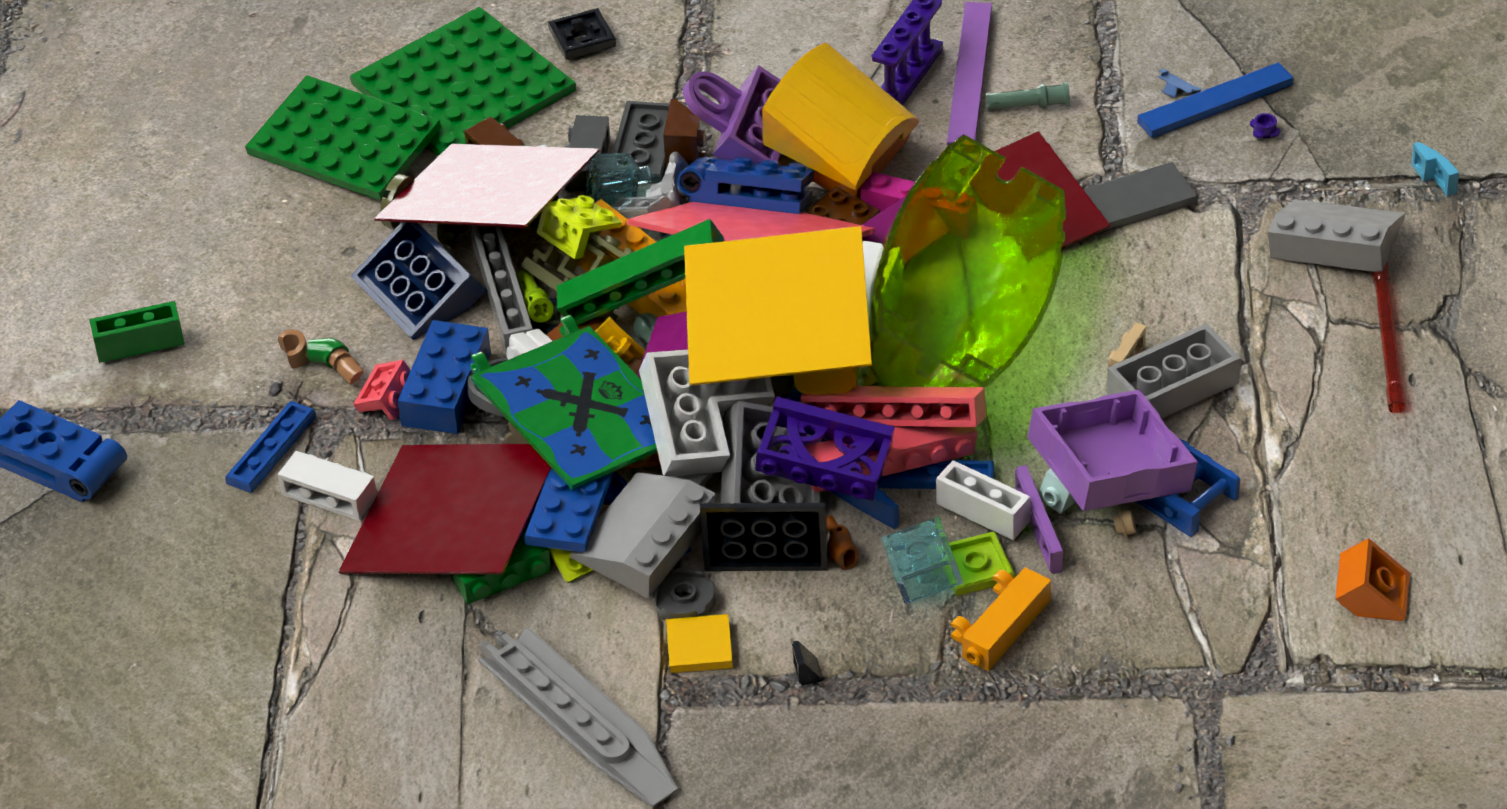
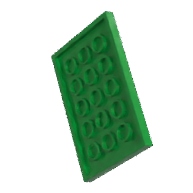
[245,75,442,201]

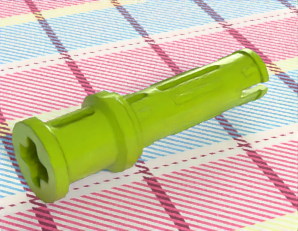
[516,270,554,323]

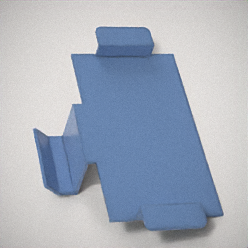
[1158,69,1202,98]

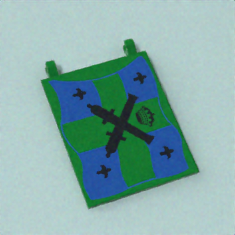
[470,315,658,490]

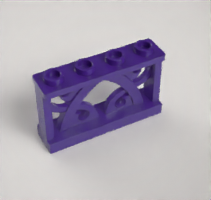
[755,397,895,501]

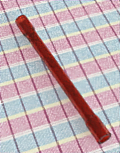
[1372,261,1406,413]

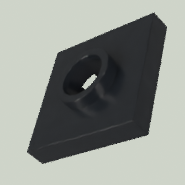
[548,8,616,60]

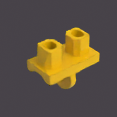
[595,316,646,364]

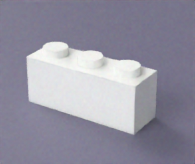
[278,451,377,521]
[936,460,1030,540]

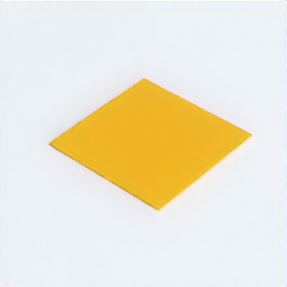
[684,226,872,386]

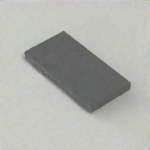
[607,101,670,184]
[1083,162,1197,235]

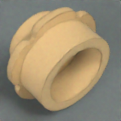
[1113,509,1137,538]

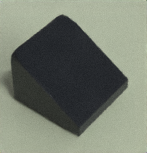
[792,641,823,685]

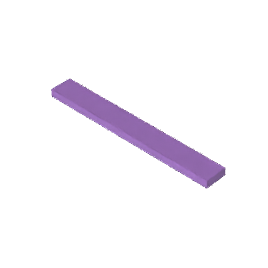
[947,2,992,151]

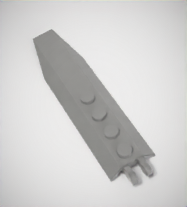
[478,627,678,807]

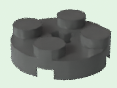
[652,568,715,620]

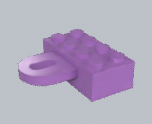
[683,65,781,163]

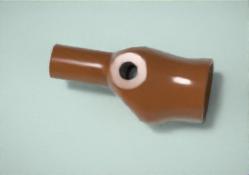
[827,515,859,570]

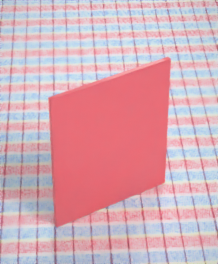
[627,202,875,241]

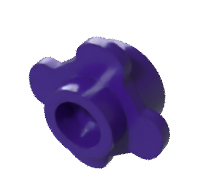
[1250,113,1280,138]

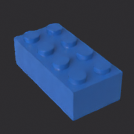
[398,320,491,434]

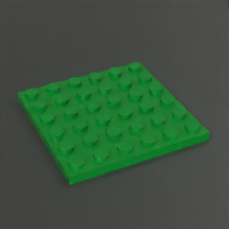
[350,6,576,156]

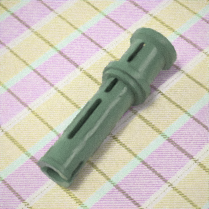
[986,81,1070,111]

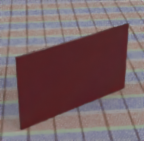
[960,131,1110,264]

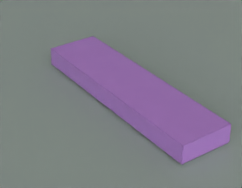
[1015,465,1063,574]

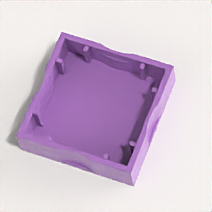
[1027,390,1198,511]

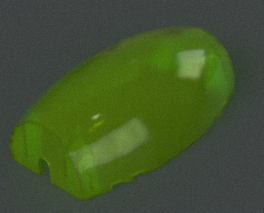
[868,134,1066,390]

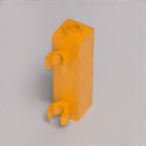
[951,567,1051,671]

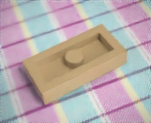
[1108,322,1146,367]

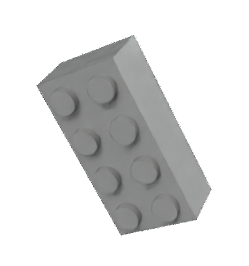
[1107,323,1241,419]

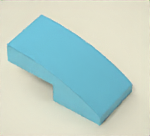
[1411,142,1459,196]

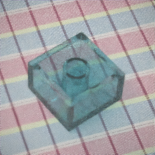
[881,516,963,604]

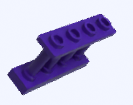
[872,0,943,106]

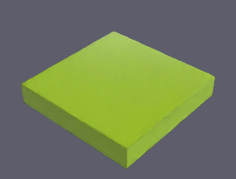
[936,531,1015,596]

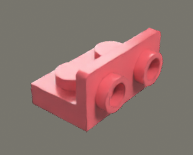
[353,360,411,420]

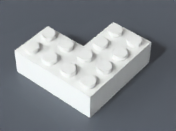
[639,349,775,477]

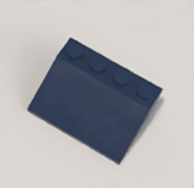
[351,222,487,340]

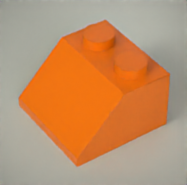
[1335,538,1410,621]

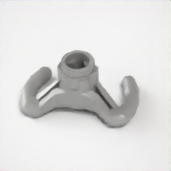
[646,152,689,208]

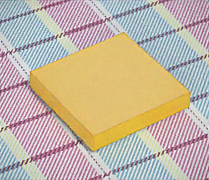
[666,614,733,673]

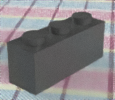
[564,115,611,192]

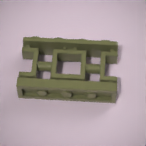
[521,230,635,321]

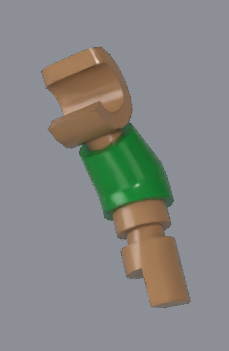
[278,329,364,385]

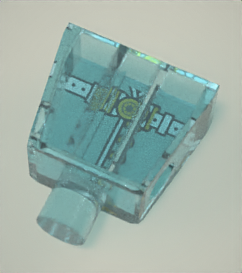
[584,153,652,205]

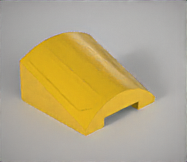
[762,42,919,191]

